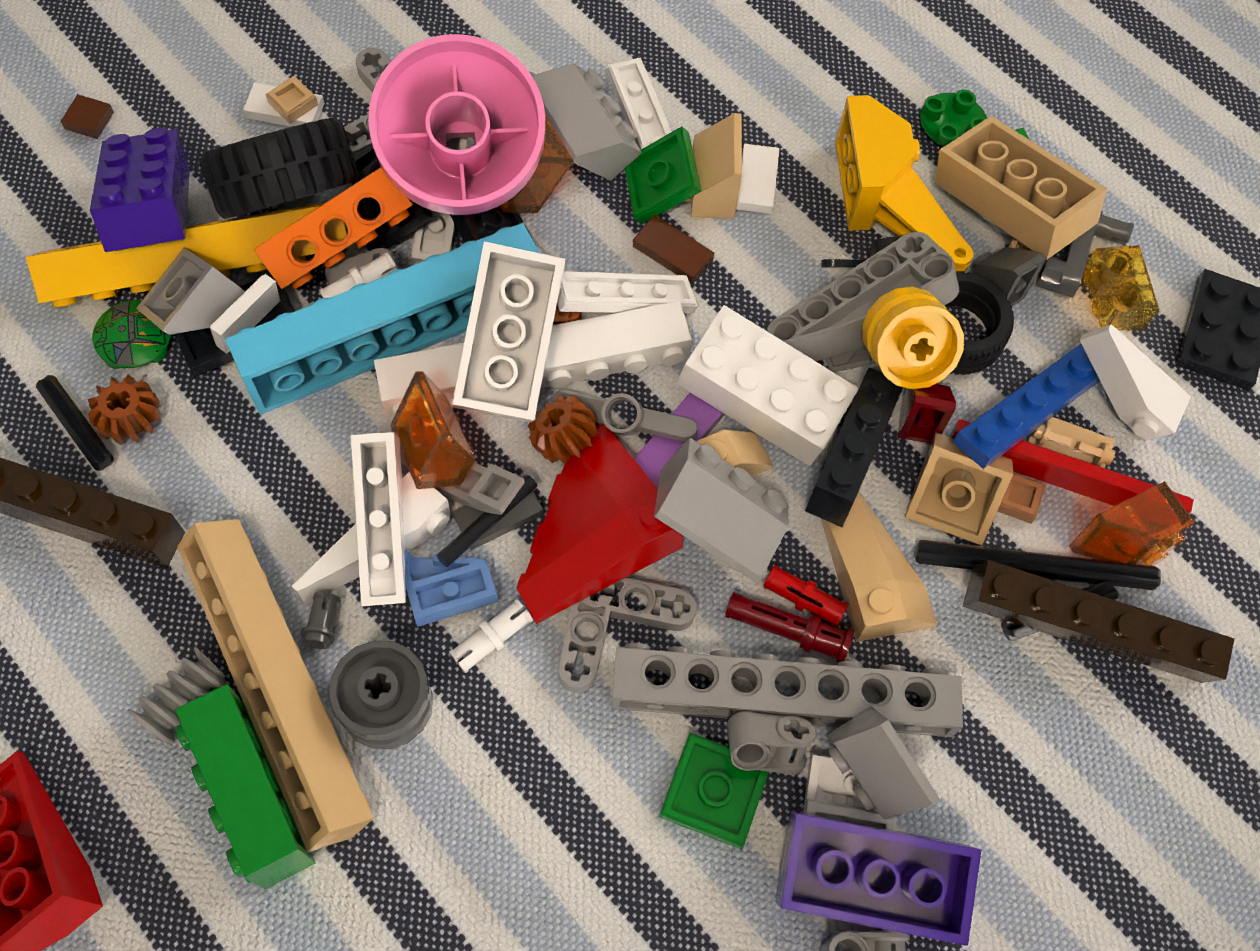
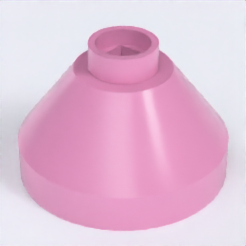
[369,34,545,215]

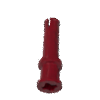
[725,592,855,663]

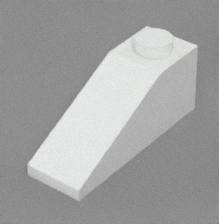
[1080,324,1191,441]

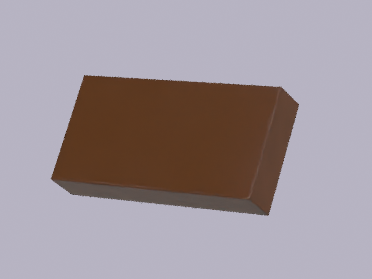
[632,215,715,284]

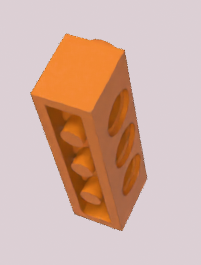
[254,167,413,290]

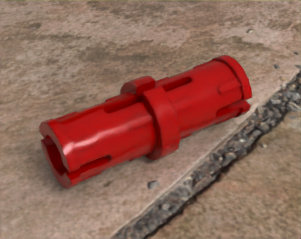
[763,565,849,628]

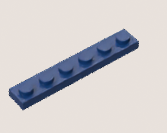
[953,344,1100,469]

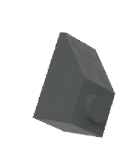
[973,247,1047,306]

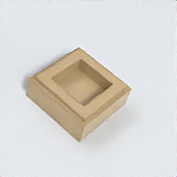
[265,76,318,124]

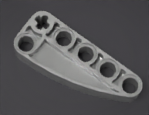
[767,232,959,361]

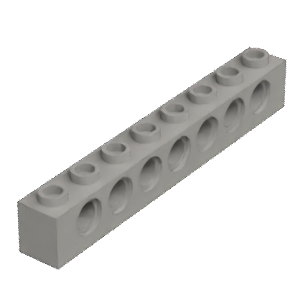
[611,643,963,737]

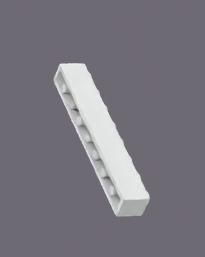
[374,300,692,419]

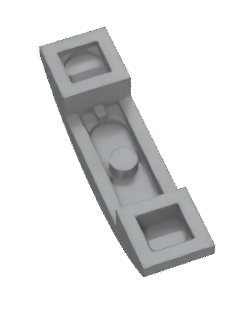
[390,422,525,514]

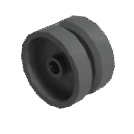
[329,640,434,749]

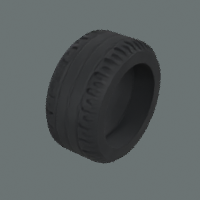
[945,271,1014,375]

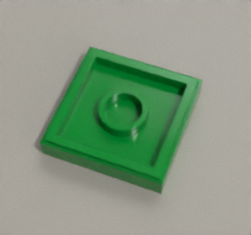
[625,126,702,224]
[659,733,769,850]

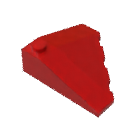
[516,423,683,624]
[0,750,103,951]

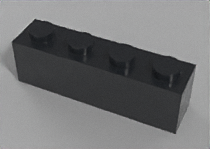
[805,367,903,527]

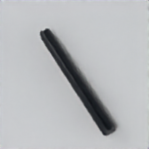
[915,540,1161,590]

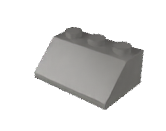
[531,63,642,181]
[654,438,789,583]

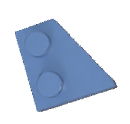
[404,551,499,627]

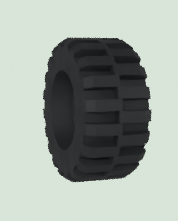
[199,117,359,219]

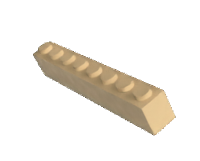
[177,519,374,852]

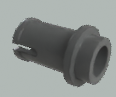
[301,592,341,649]

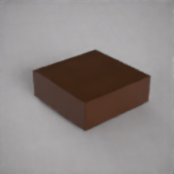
[61,94,114,139]

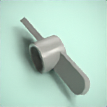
[552,389,697,442]

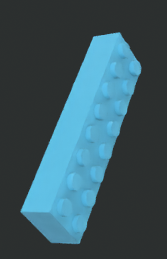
[225,223,540,415]

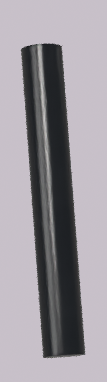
[436,475,537,567]

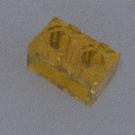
[1083,245,1159,331]

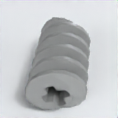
[127,646,227,745]

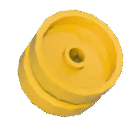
[862,286,964,389]

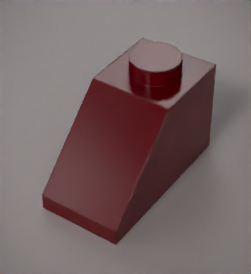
[897,383,956,444]

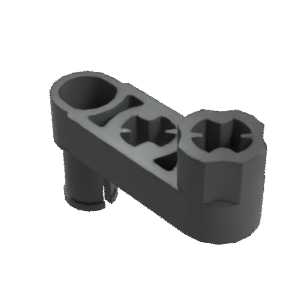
[1036,211,1134,298]

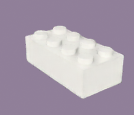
[452,242,565,422]
[676,305,859,466]

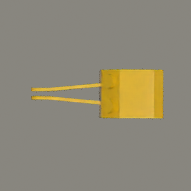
[835,95,974,272]

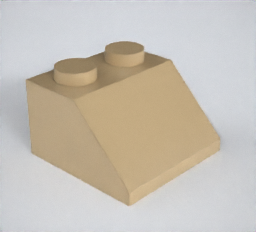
[684,113,742,219]
[905,432,1013,545]

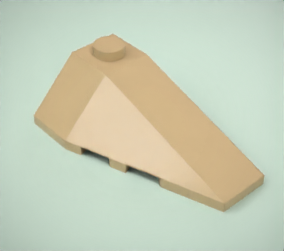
[821,492,937,642]

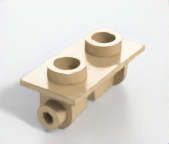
[1028,417,1115,468]

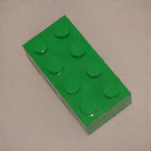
[174,684,316,890]

